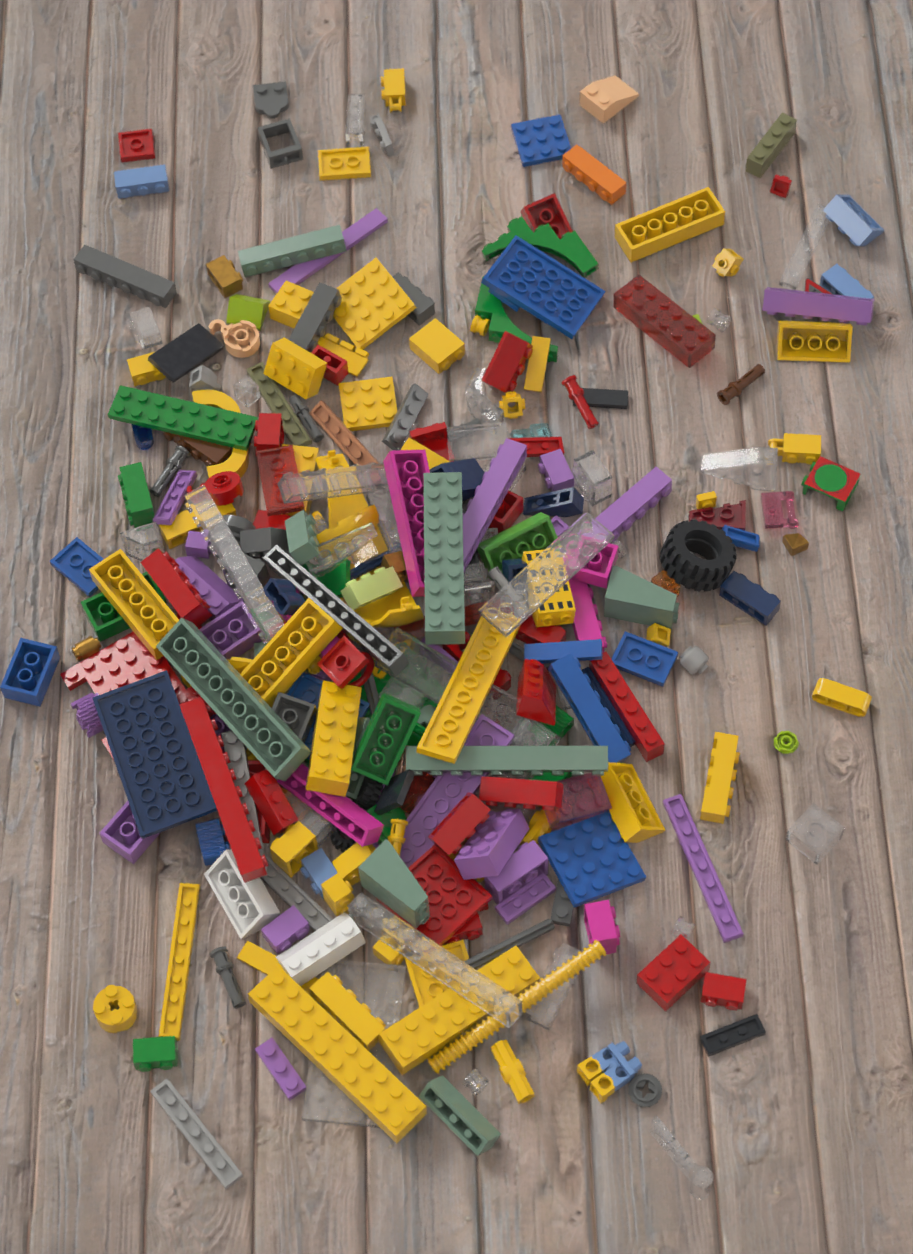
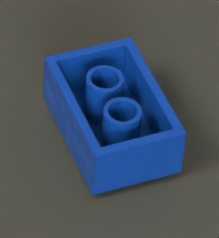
[0,638,61,707]

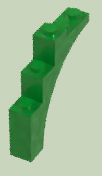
[482,216,599,278]
[475,276,558,362]

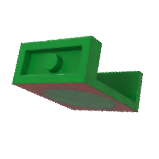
[801,456,861,511]

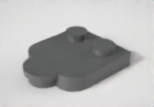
[253,81,289,119]

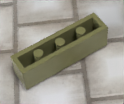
[746,112,797,178]

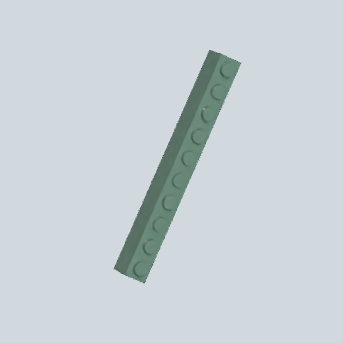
[406,746,608,776]

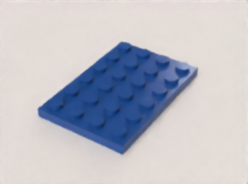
[481,236,606,339]

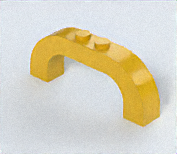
[192,390,251,479]

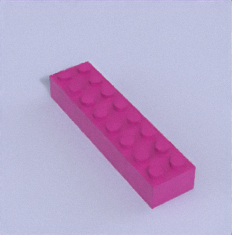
[383,450,430,597]

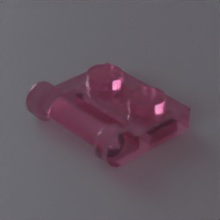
[760,491,799,529]

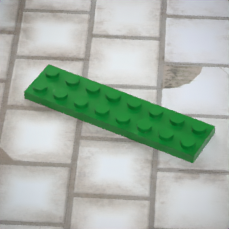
[107,385,258,451]

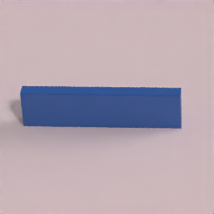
[524,639,602,663]

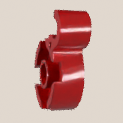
[186,471,244,506]

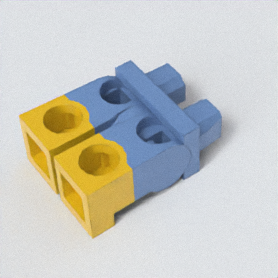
[577,1041,642,1103]

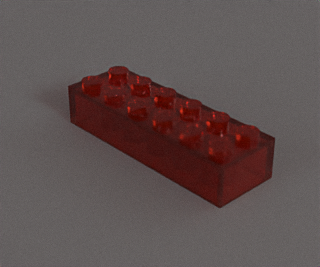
[613,274,716,368]

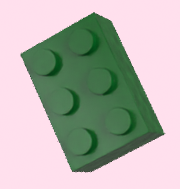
[118,462,158,532]

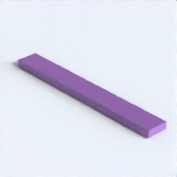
[268,208,388,294]
[663,794,743,943]

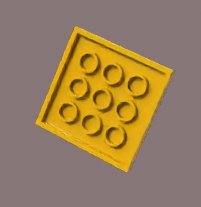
[333,257,417,350]

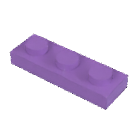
[495,873,556,925]
[255,1037,307,1101]

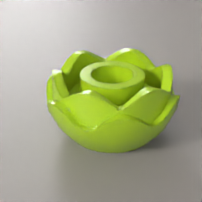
[774,731,799,754]

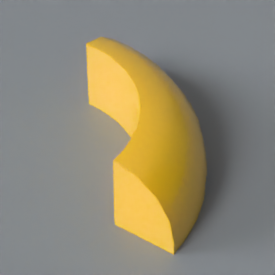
[316,505,379,558]

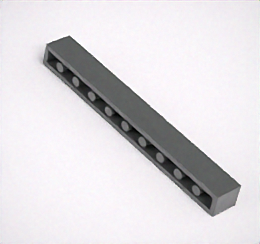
[263,544,409,677]

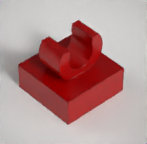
[770,175,792,198]

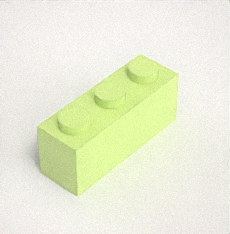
[341,566,403,610]

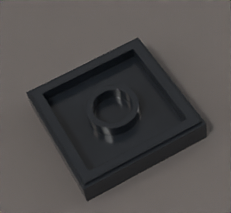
[374,769,415,816]

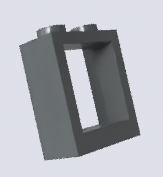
[257,118,303,169]

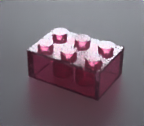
[544,773,612,829]

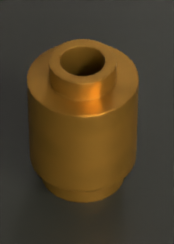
[71,636,101,662]

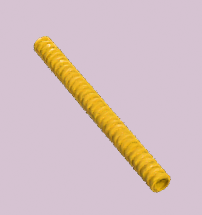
[427,940,606,1074]

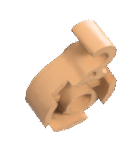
[209,319,261,358]

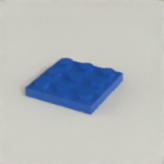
[511,114,571,167]

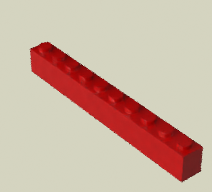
[180,697,269,883]

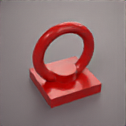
[317,636,374,689]

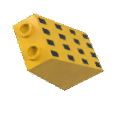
[522,548,576,627]

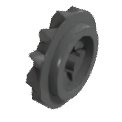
[628,1074,662,1107]

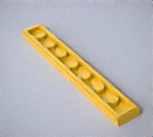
[159,883,200,1041]

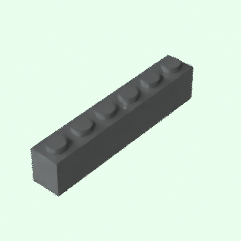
[73,244,177,308]

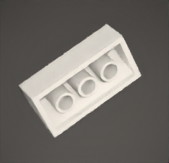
[204,849,280,939]
[276,912,366,986]

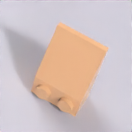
[579,75,639,124]

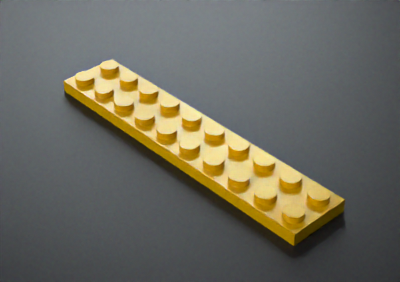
[417,608,522,764]

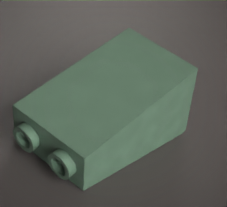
[604,565,680,629]
[358,839,430,929]

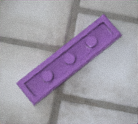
[153,470,197,525]

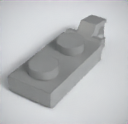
[370,114,394,157]

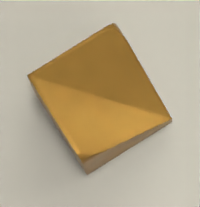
[782,533,809,556]

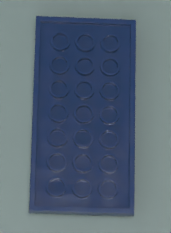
[93,670,218,839]

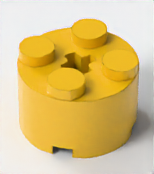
[93,985,137,1033]

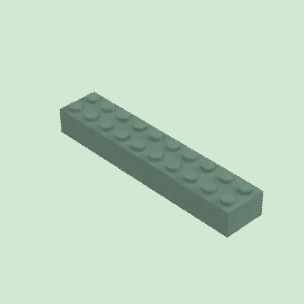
[424,472,465,645]
[156,618,312,781]

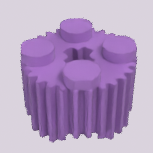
[71,693,103,738]

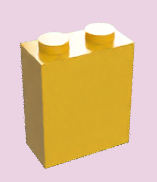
[409,318,465,374]

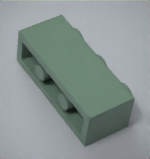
[285,509,320,565]

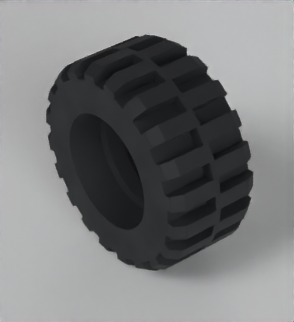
[660,520,737,592]

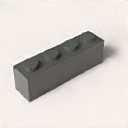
[288,282,342,353]

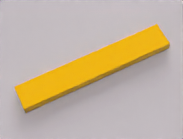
[237,940,319,1003]

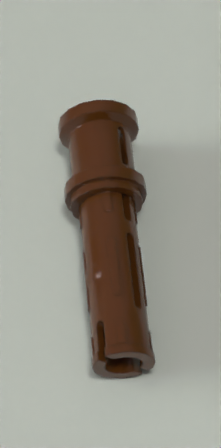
[717,364,765,405]

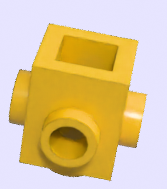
[712,248,744,277]
[499,391,525,419]

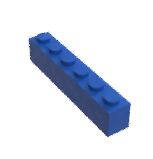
[548,653,631,763]

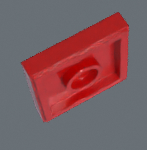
[118,128,155,163]

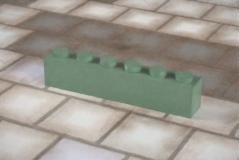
[238,225,347,277]

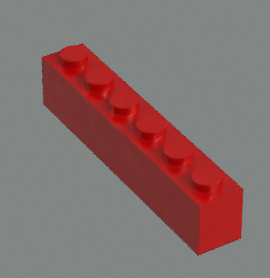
[589,651,665,762]

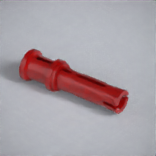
[561,375,599,429]

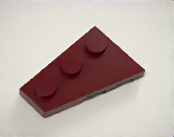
[689,500,746,531]

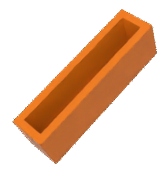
[562,144,627,205]

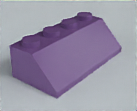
[176,555,246,621]

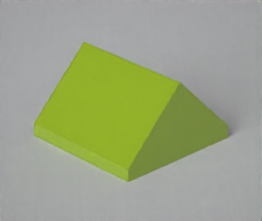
[226,294,270,331]

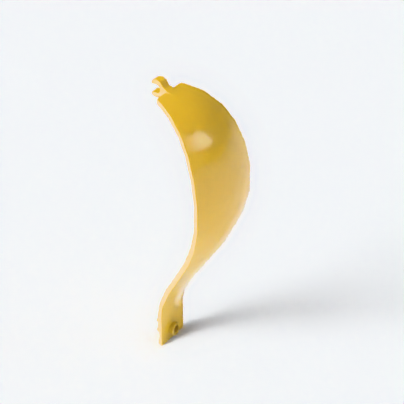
[315,450,424,628]

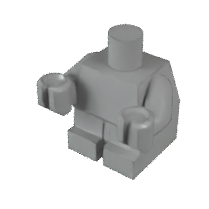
[189,365,221,391]

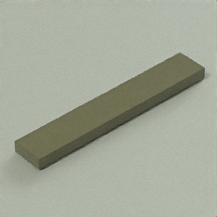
[247,362,312,446]

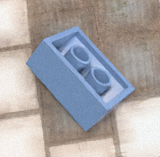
[823,194,885,246]

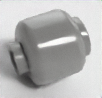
[680,646,709,675]

